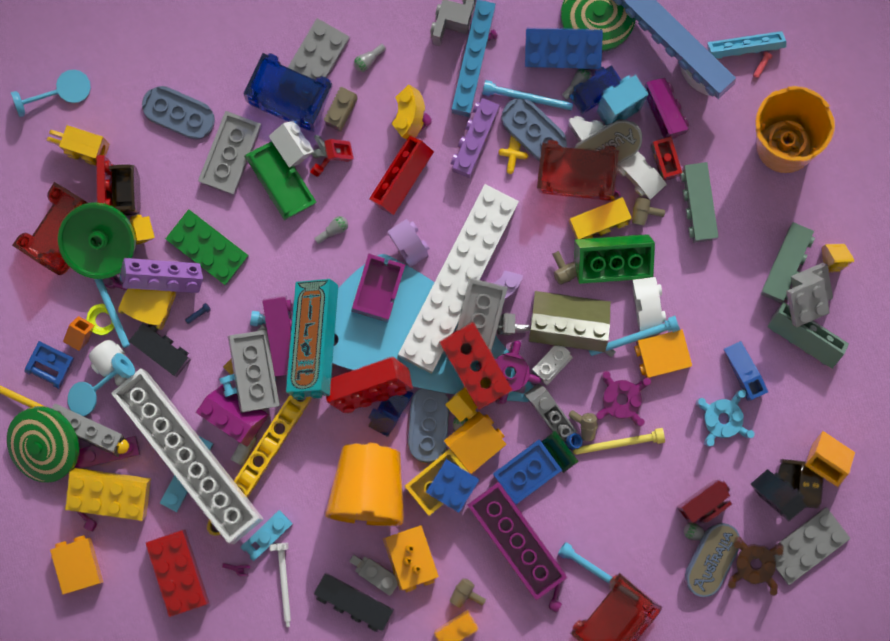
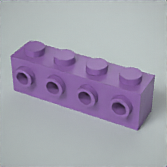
[451,98,500,178]
[120,258,203,293]

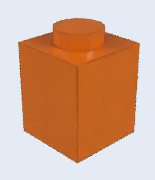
[63,316,95,351]

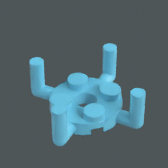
[696,390,755,447]

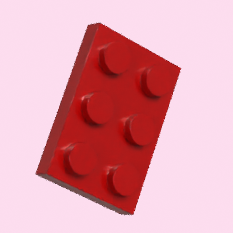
[97,155,114,207]

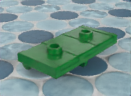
[244,141,317,221]

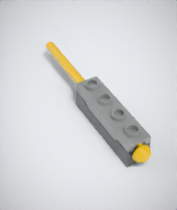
[0,385,129,457]

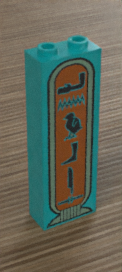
[286,279,338,400]

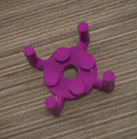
[475,341,542,405]
[595,371,651,427]

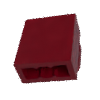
[677,480,732,524]

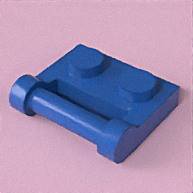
[24,341,74,389]

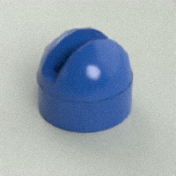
[565,433,583,449]

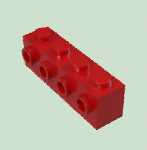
[369,136,434,215]

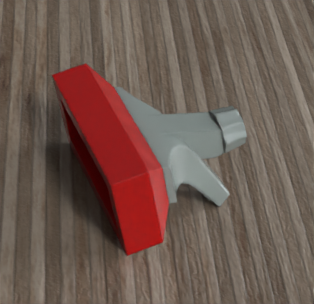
[312,135,354,162]

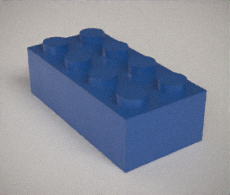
[525,27,603,69]

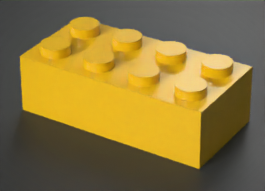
[65,468,151,521]

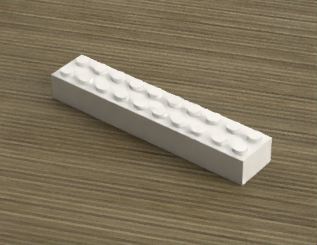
[397,184,519,374]
[111,369,264,544]

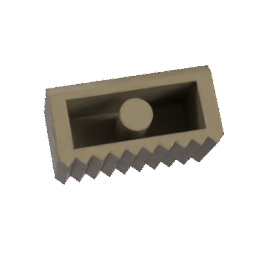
[324,87,358,132]

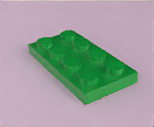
[165,209,249,286]

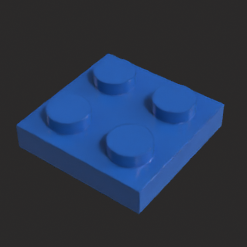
[426,459,480,513]

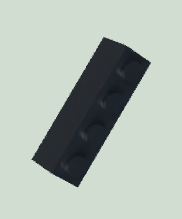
[314,573,394,632]

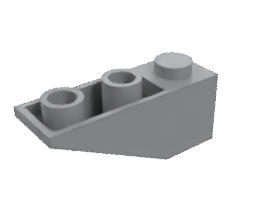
[524,383,577,441]

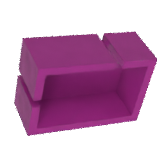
[351,253,405,322]

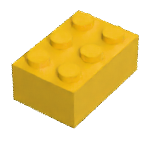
[405,449,469,516]

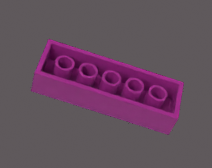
[467,482,568,601]

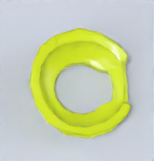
[86,303,114,335]

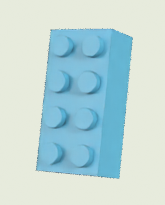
[597,75,648,126]

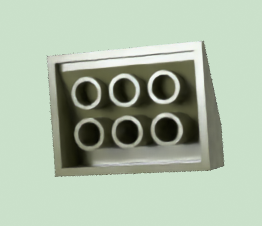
[529,291,611,352]

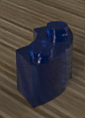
[569,65,621,115]
[368,391,414,437]

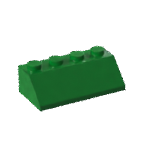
[574,234,655,284]

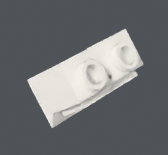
[531,345,573,385]

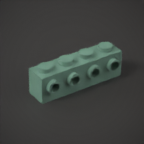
[680,162,719,243]
[760,222,815,303]
[767,302,849,369]

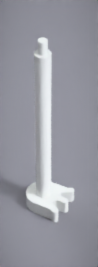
[269,542,291,627]

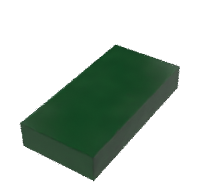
[541,431,579,473]

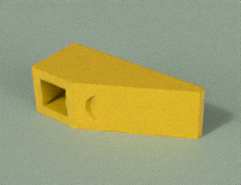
[822,244,854,273]

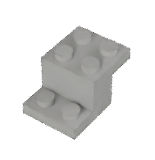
[430,0,477,46]
[787,263,833,327]

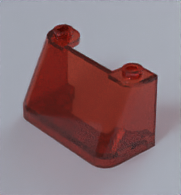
[537,140,620,201]
[12,182,88,275]
[570,573,662,641]

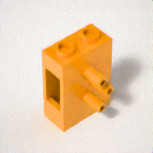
[382,525,439,592]

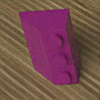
[644,78,689,139]
[195,385,269,447]

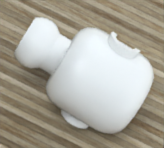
[89,340,129,386]

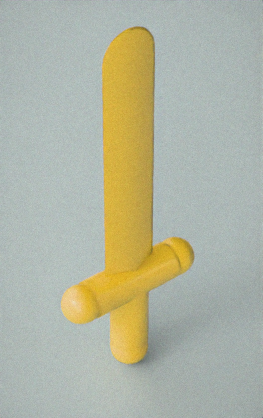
[498,136,528,174]

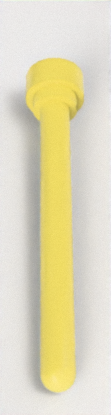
[573,428,665,455]

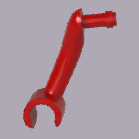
[310,139,337,177]

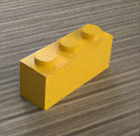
[569,197,632,239]

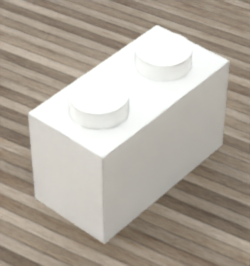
[269,121,314,167]

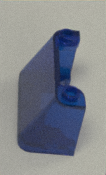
[243,53,333,132]

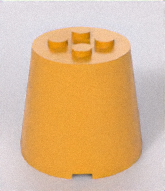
[755,86,835,173]
[325,443,404,526]

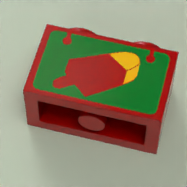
[651,136,682,181]

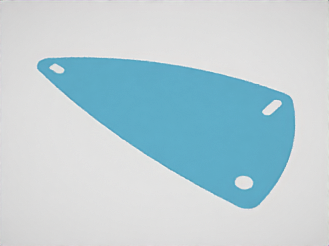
[332,254,534,402]

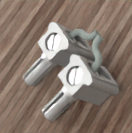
[497,313,530,336]

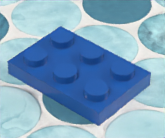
[493,439,562,505]

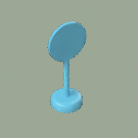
[11,69,91,118]
[68,353,135,416]

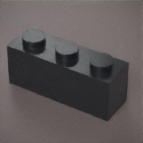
[129,323,191,377]
[750,469,807,522]

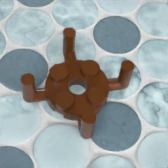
[728,537,784,596]

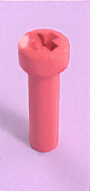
[753,52,772,78]

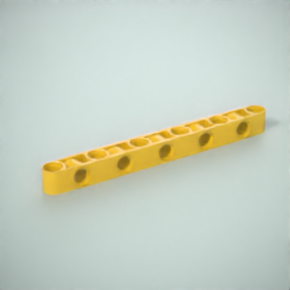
[207,395,313,536]

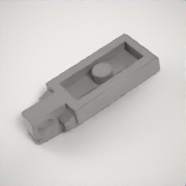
[349,555,398,596]

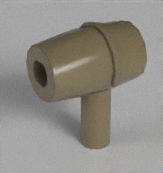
[632,197,665,226]
[552,251,577,285]
[568,410,598,441]
[449,578,486,608]

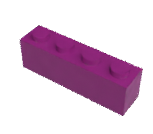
[262,296,292,377]

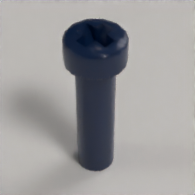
[185,303,211,324]

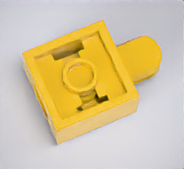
[46,125,110,166]

